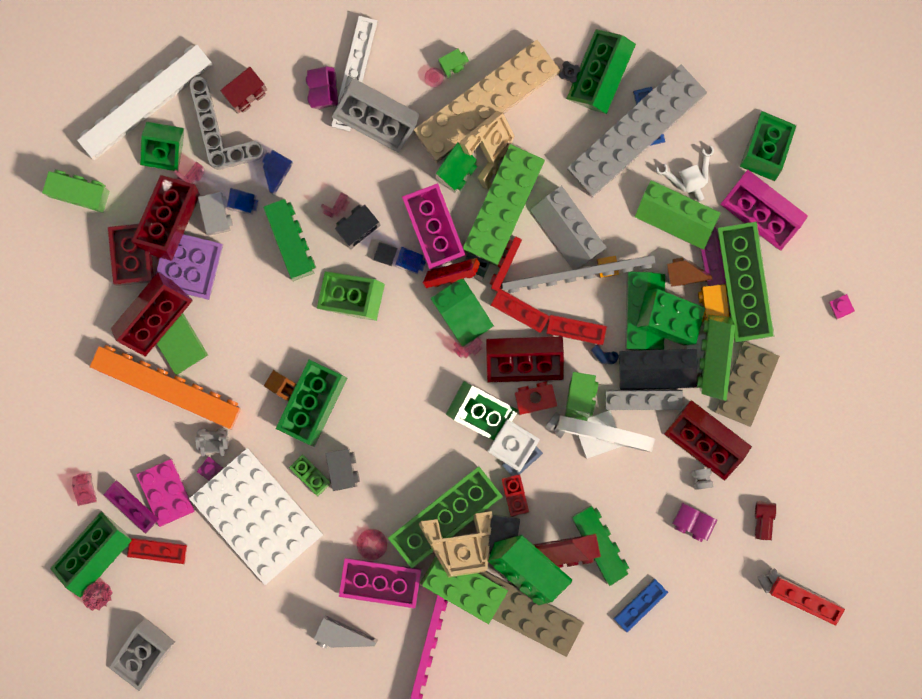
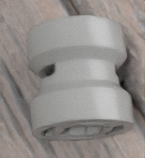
[545,412,565,438]
[692,468,713,490]
[757,568,780,594]

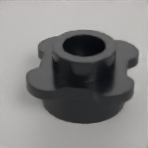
[559,61,580,83]

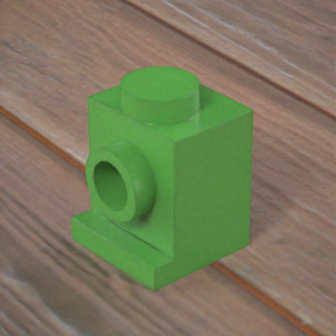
[438,48,469,79]

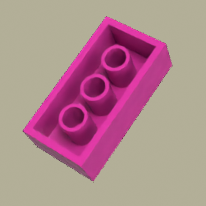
[339,558,422,608]

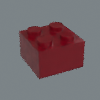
[220,67,267,113]

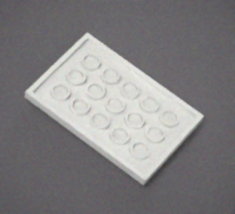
[189,448,323,585]

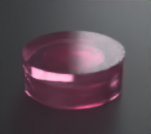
[425,68,444,88]

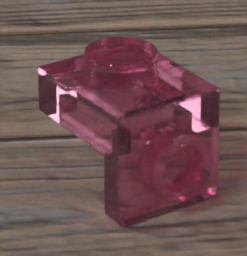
[174,162,205,184]
[321,192,350,218]
[453,337,483,359]
[72,473,97,506]

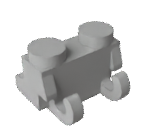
[195,428,229,456]

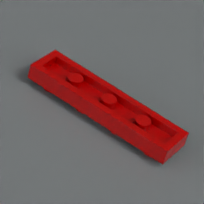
[769,576,845,626]

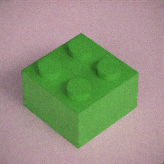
[565,372,599,421]

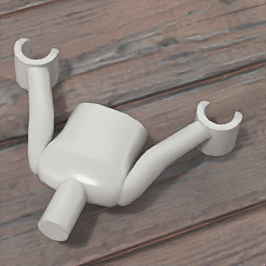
[656,145,714,202]

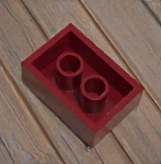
[108,224,154,286]

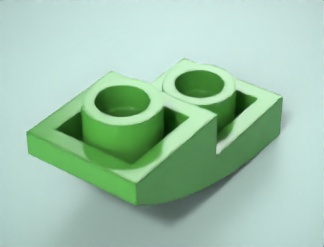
[289,454,331,496]

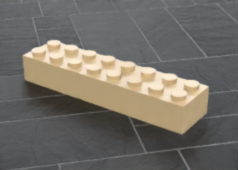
[413,40,560,163]

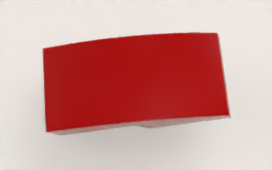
[502,474,529,517]

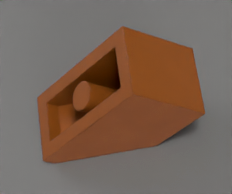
[667,257,712,287]
[264,370,297,401]

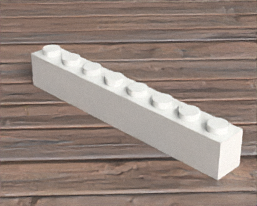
[77,45,213,160]

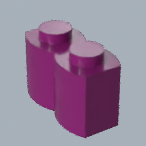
[306,66,338,109]
[672,503,717,542]

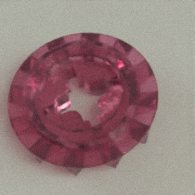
[357,529,387,560]
[82,582,113,611]

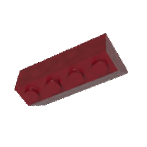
[132,175,200,261]
[111,273,193,357]
[486,336,564,383]
[664,400,752,481]
[533,534,601,568]

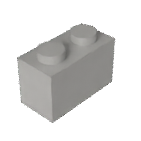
[198,192,233,236]

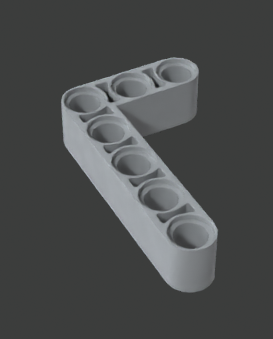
[190,77,264,170]

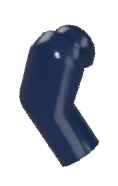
[590,344,619,364]

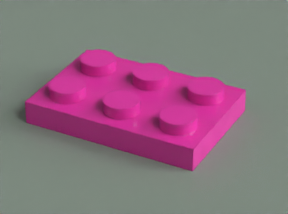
[136,459,195,527]

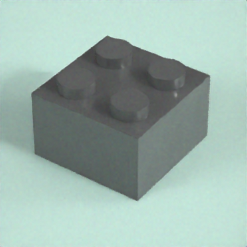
[325,449,360,491]

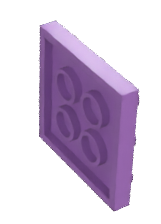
[156,234,223,300]

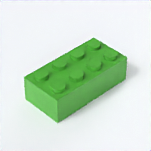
[420,556,508,625]

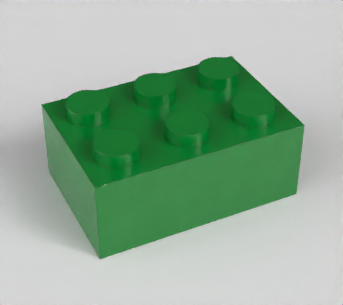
[637,289,705,346]

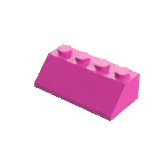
[720,169,808,251]
[402,183,465,270]

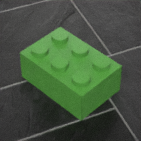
[42,169,110,213]

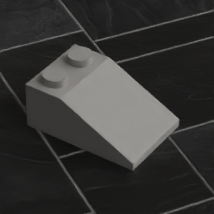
[314,615,377,649]
[109,619,175,691]

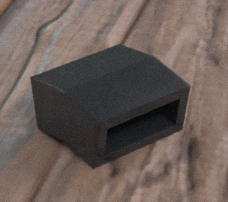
[465,252,491,281]

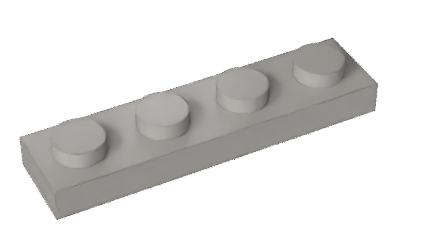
[605,390,683,410]

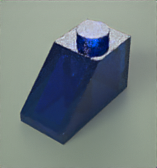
[262,149,293,196]
[227,188,259,215]
[395,247,426,275]

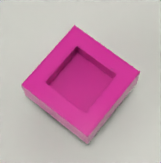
[829,294,855,320]

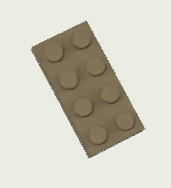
[715,342,780,427]

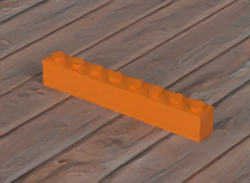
[90,344,241,429]

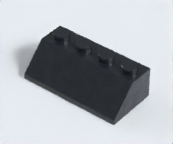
[619,349,697,390]

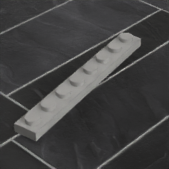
[502,255,655,293]

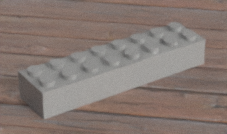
[567,64,707,198]

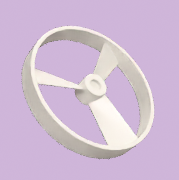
[557,416,655,452]

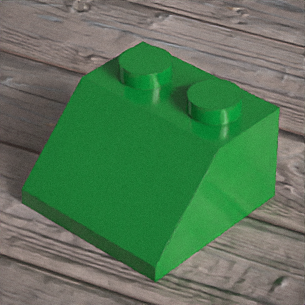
[140,122,184,172]

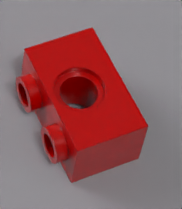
[514,381,557,415]

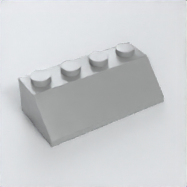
[332,78,420,153]
[530,185,607,269]

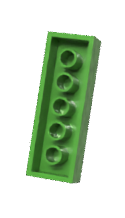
[463,144,545,266]
[718,222,775,342]
[388,466,503,568]

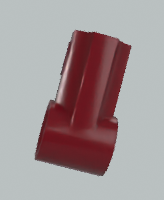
[755,501,776,541]

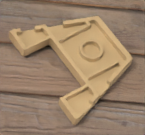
[459,111,515,190]
[419,511,492,577]

